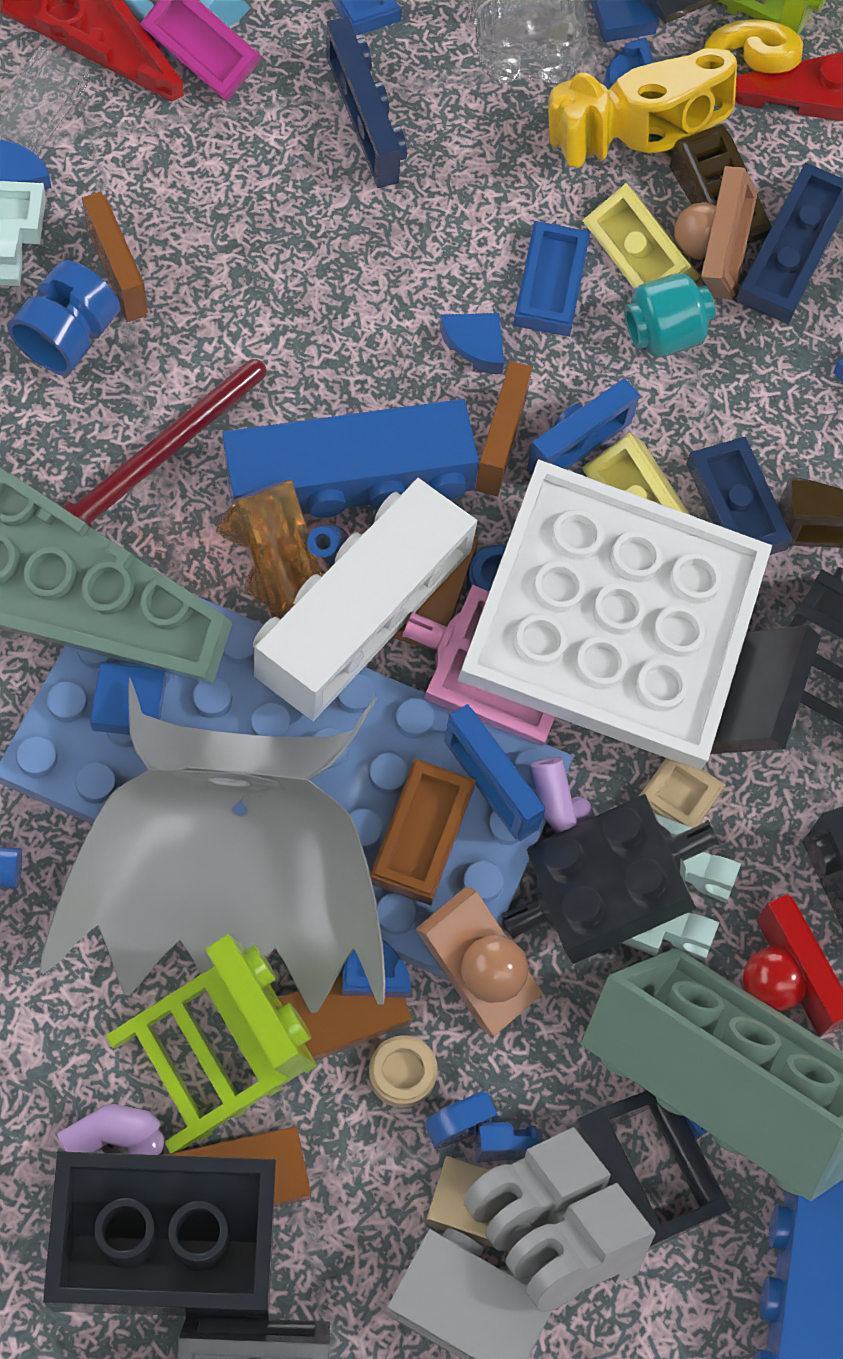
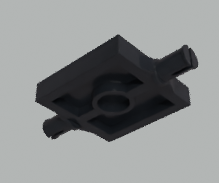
[502,794,720,964]

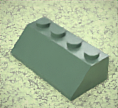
[580,947,843,1201]

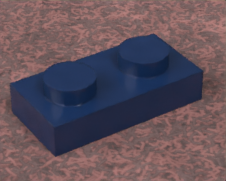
[686,436,793,555]

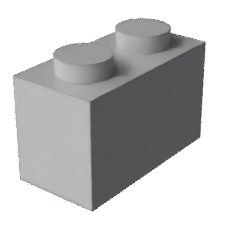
[385,1228,552,1359]

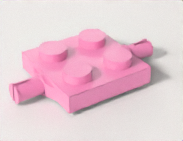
[402,585,556,746]

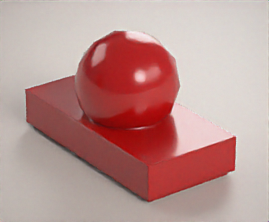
[743,894,843,1038]

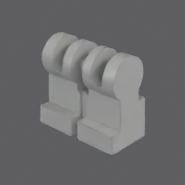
[464,1127,656,1312]

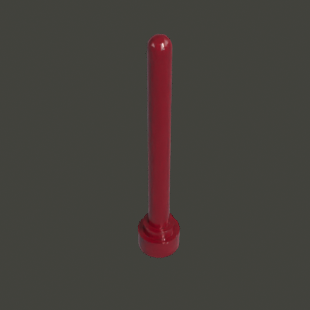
[62,359,266,528]

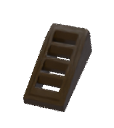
[669,124,772,244]
[779,477,843,548]

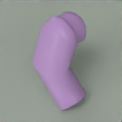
[530,757,594,834]
[56,1104,165,1155]

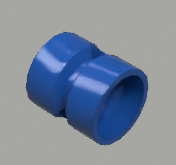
[7,260,120,376]

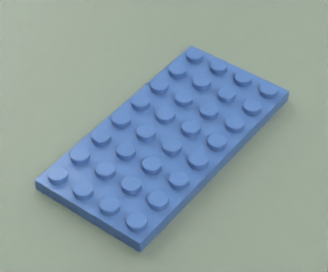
[0,596,574,981]

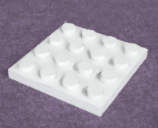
[457,459,772,770]

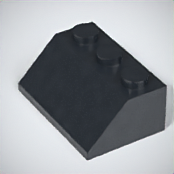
[43,1151,276,1319]

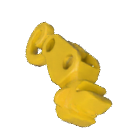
[548,19,803,168]

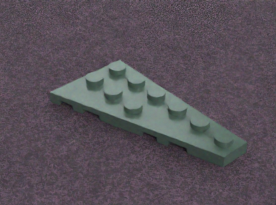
[0,468,233,684]

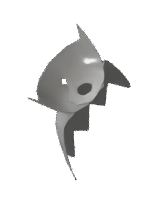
[40,678,385,1013]

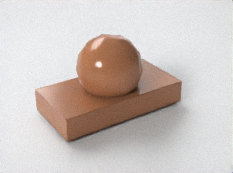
[674,166,758,300]
[415,887,543,1037]

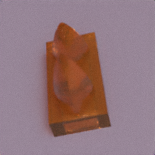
[215,479,322,620]

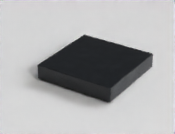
[710,625,821,754]

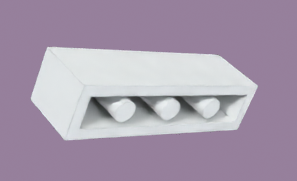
[253,478,478,722]

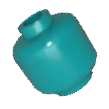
[624,273,716,358]

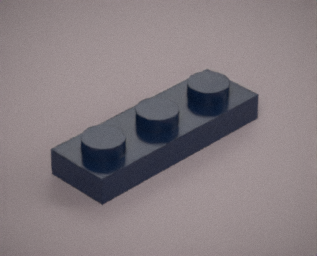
[326,17,407,188]
[736,162,843,325]

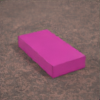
[140,0,263,101]

